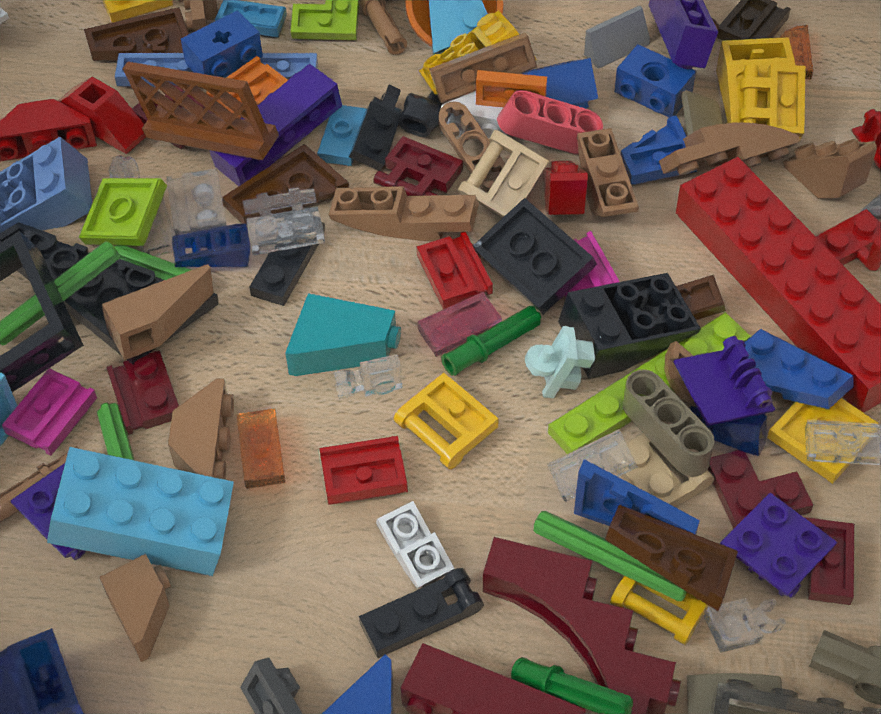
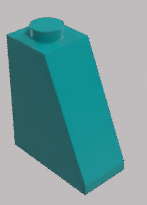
[285,293,401,376]

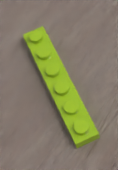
[548,312,751,460]

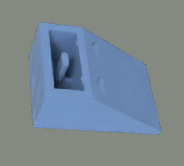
[0,137,92,233]

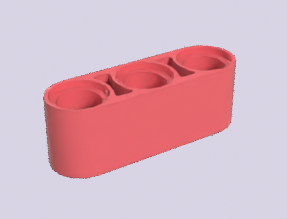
[497,90,603,154]

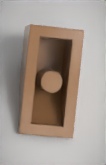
[99,554,171,662]

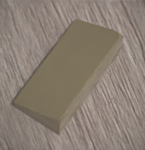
[681,90,723,162]

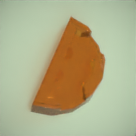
[779,25,813,80]

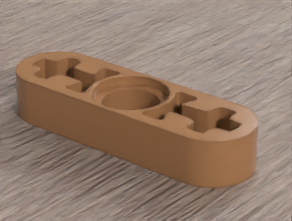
[439,101,505,193]

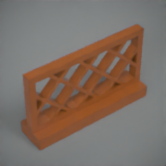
[122,61,279,160]

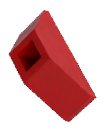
[58,76,146,154]
[0,99,97,162]
[543,161,588,215]

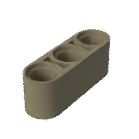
[623,369,715,477]

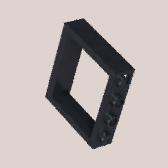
[0,231,84,393]

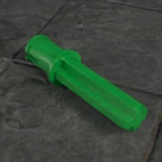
[441,306,542,376]
[511,657,633,714]

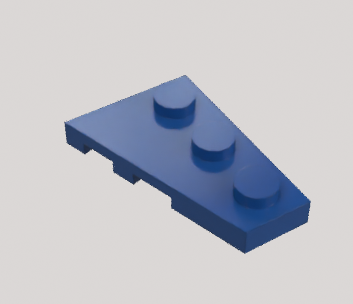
[744,329,854,409]
[574,459,700,534]

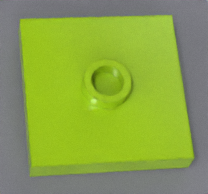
[79,178,167,246]

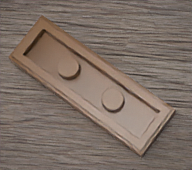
[429,33,537,103]

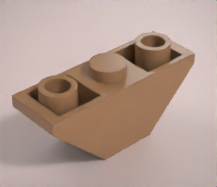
[577,128,639,217]
[783,139,877,199]
[168,378,234,480]

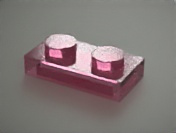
[418,292,502,357]

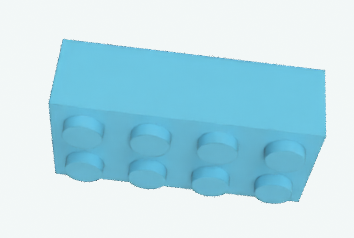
[47,447,234,576]

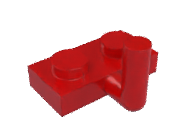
[815,209,881,271]

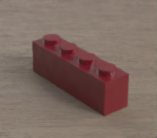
[400,643,586,714]

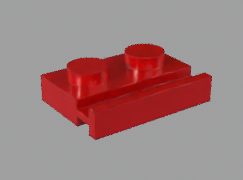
[416,232,493,309]
[319,436,408,505]

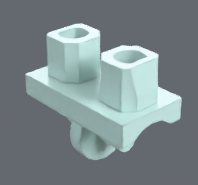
[525,326,595,399]

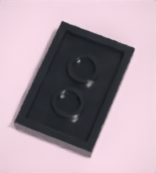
[473,198,598,315]

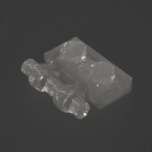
[243,187,325,255]

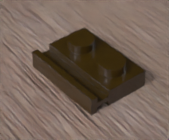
[716,0,791,41]

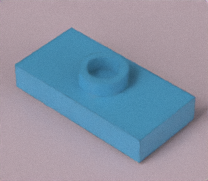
[215,0,287,37]
[317,105,366,166]

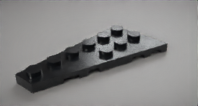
[0,222,218,365]

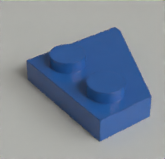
[620,115,699,185]

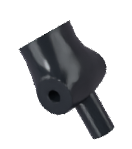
[398,91,443,137]

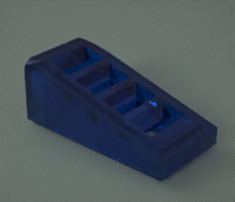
[172,224,250,267]
[689,406,767,456]

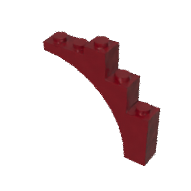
[483,537,681,714]

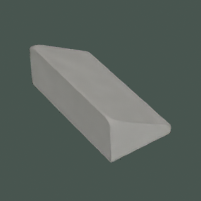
[584,6,650,68]

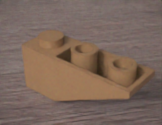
[102,264,214,360]

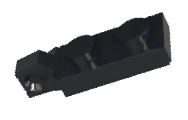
[349,84,402,171]

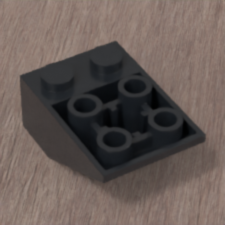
[558,273,701,379]

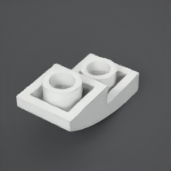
[376,501,455,589]

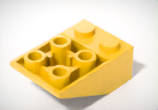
[419,10,537,95]
[716,37,801,140]

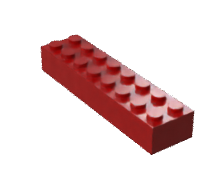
[676,157,881,413]

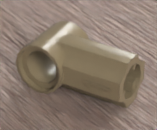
[809,630,881,705]

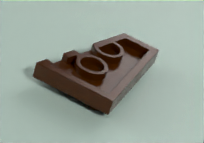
[84,7,189,61]
[222,144,349,226]
[605,505,738,611]

